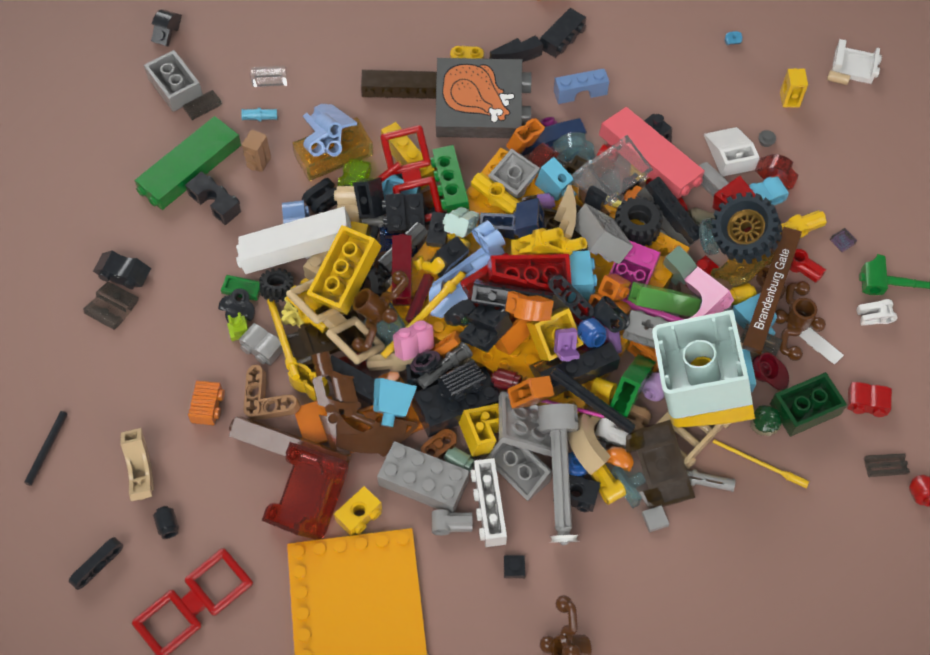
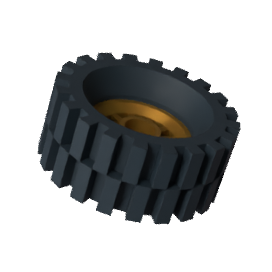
[711,192,782,264]

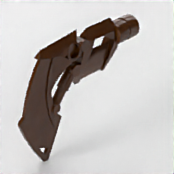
[311,351,418,457]

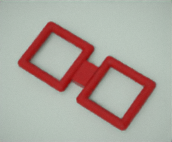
[380,125,443,222]
[132,548,253,655]

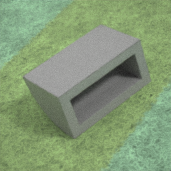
[699,162,729,197]

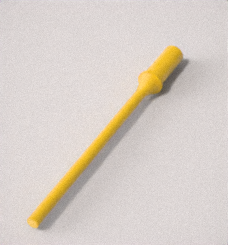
[713,439,810,488]

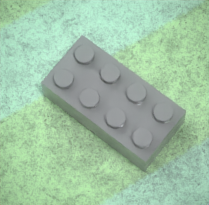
[377,441,469,513]

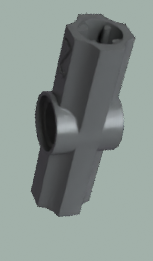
[378,222,428,273]

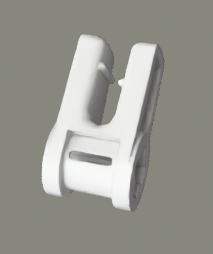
[856,299,898,326]

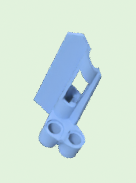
[303,104,357,157]
[429,220,506,318]

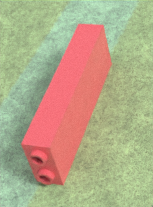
[599,107,705,200]

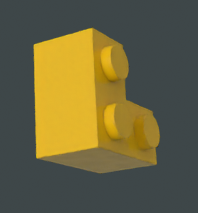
[459,403,499,457]

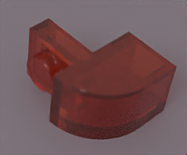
[527,143,560,174]
[755,154,799,190]

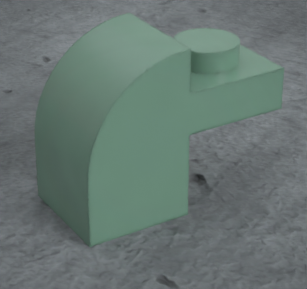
[663,246,697,286]

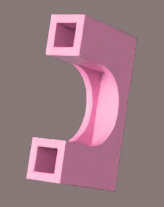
[649,267,734,319]

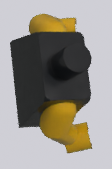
[412,233,471,278]

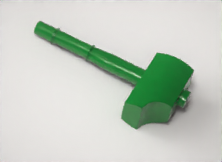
[859,254,930,295]

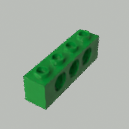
[430,145,470,213]

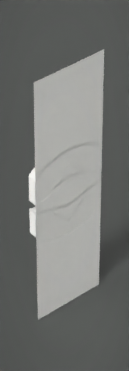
[799,327,844,365]

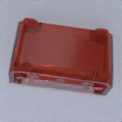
[261,442,348,540]

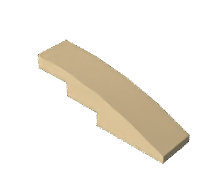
[554,184,577,240]

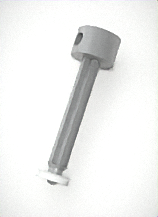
[538,404,580,545]

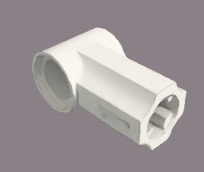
[595,418,629,449]

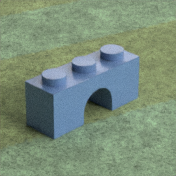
[553,69,609,104]

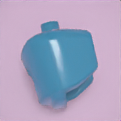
[724,31,743,46]

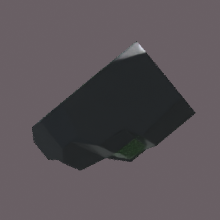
[444,299,476,326]

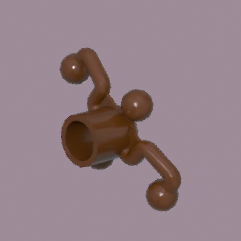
[352,271,409,353]
[775,281,826,361]
[539,595,592,655]

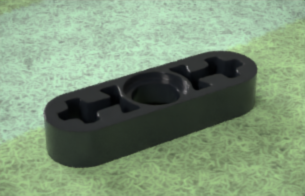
[547,274,594,320]
[69,537,123,590]

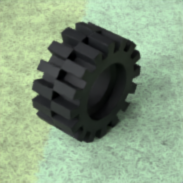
[259,268,294,302]

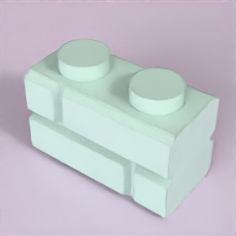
[443,207,480,238]

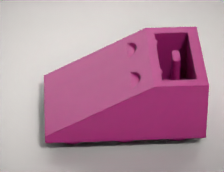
[610,241,661,300]

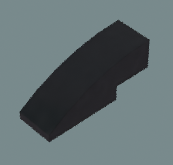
[489,35,543,62]

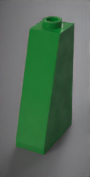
[610,354,656,418]

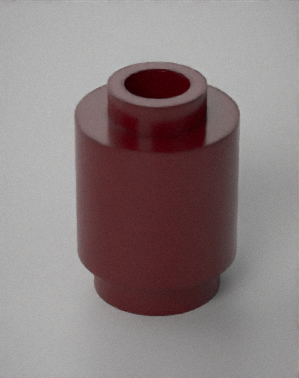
[491,368,522,390]

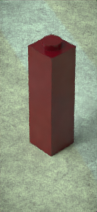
[392,234,412,306]

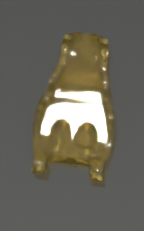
[711,251,775,286]

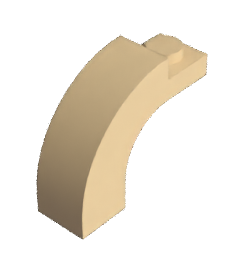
[568,413,611,475]
[121,428,154,501]

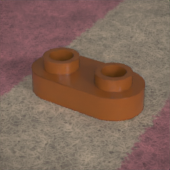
[421,429,457,459]

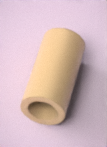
[827,70,850,85]

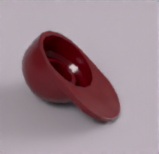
[752,352,789,390]

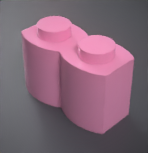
[393,321,435,361]

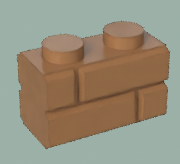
[242,130,271,172]

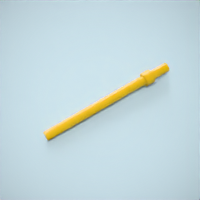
[380,271,466,359]
[267,299,300,380]

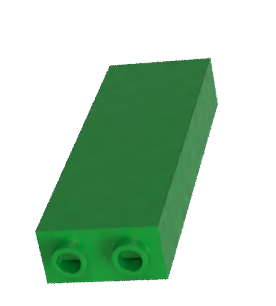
[134,116,241,210]

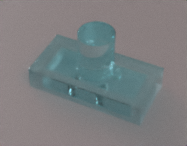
[611,466,646,508]

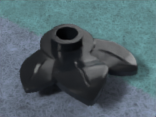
[218,288,255,323]

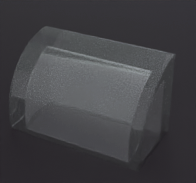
[250,65,287,87]

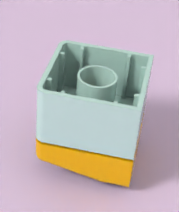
[652,310,755,428]

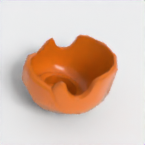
[606,447,634,472]

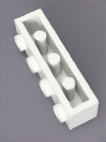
[470,458,507,547]

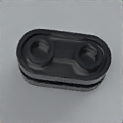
[302,178,337,214]

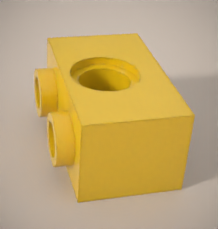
[780,68,808,107]
[334,486,382,536]

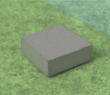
[642,505,669,532]

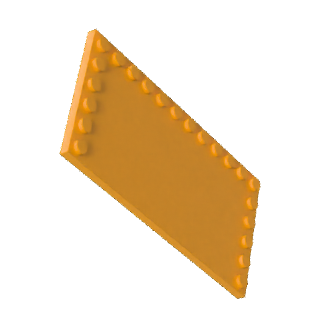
[287,528,427,655]

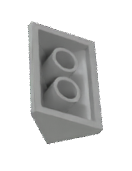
[486,442,552,501]

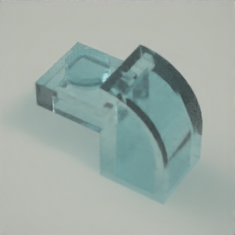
[553,132,595,162]

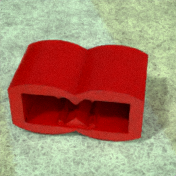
[847,382,892,417]

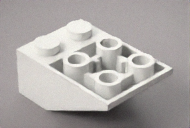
[704,127,759,177]

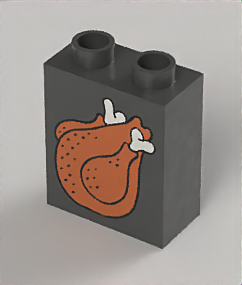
[436,58,532,138]

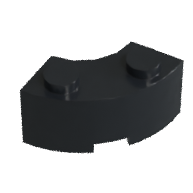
[93,250,152,289]

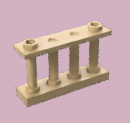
[656,411,731,469]

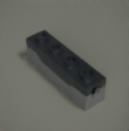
[636,177,705,247]

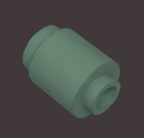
[444,447,475,473]

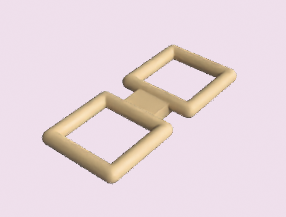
[286,278,385,364]

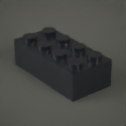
[412,366,500,437]

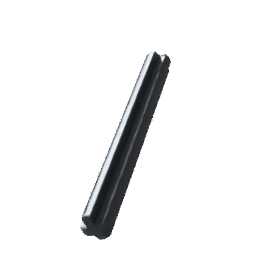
[550,368,635,433]

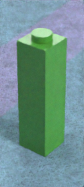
[628,281,701,317]

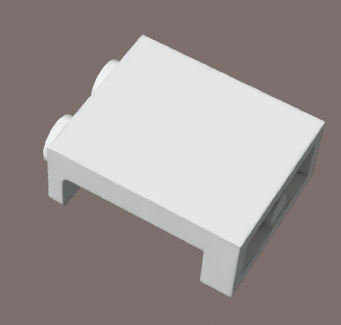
[832,39,882,84]

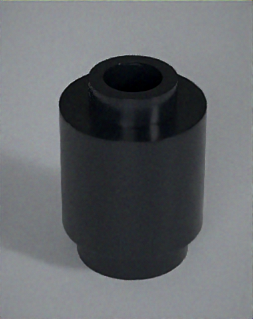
[153,506,179,539]

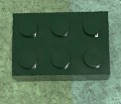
[770,372,847,437]

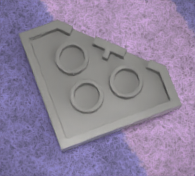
[499,391,552,457]

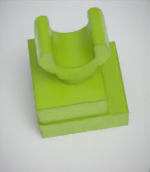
[227,313,249,341]

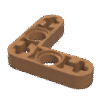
[243,365,301,420]

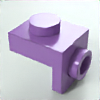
[554,328,580,361]

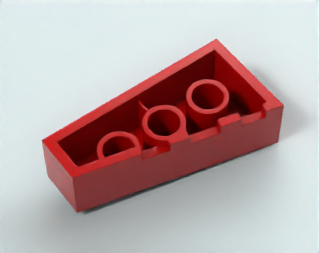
[488,254,572,298]

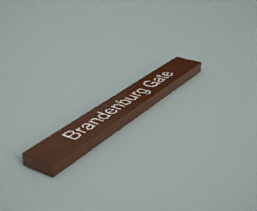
[742,227,802,354]

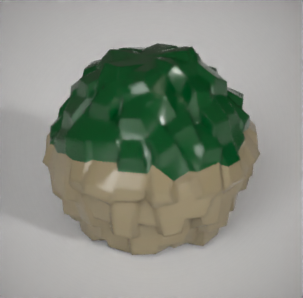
[750,405,782,436]

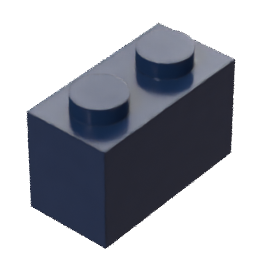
[513,198,544,238]

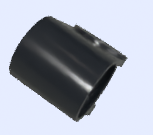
[593,296,630,333]

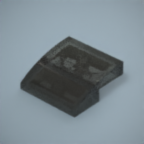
[83,281,138,330]

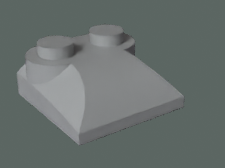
[488,149,540,198]

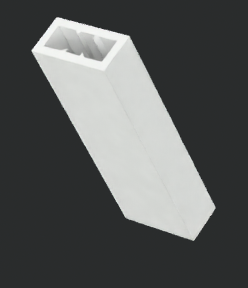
[236,206,351,274]

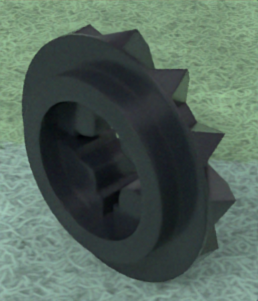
[410,351,441,376]

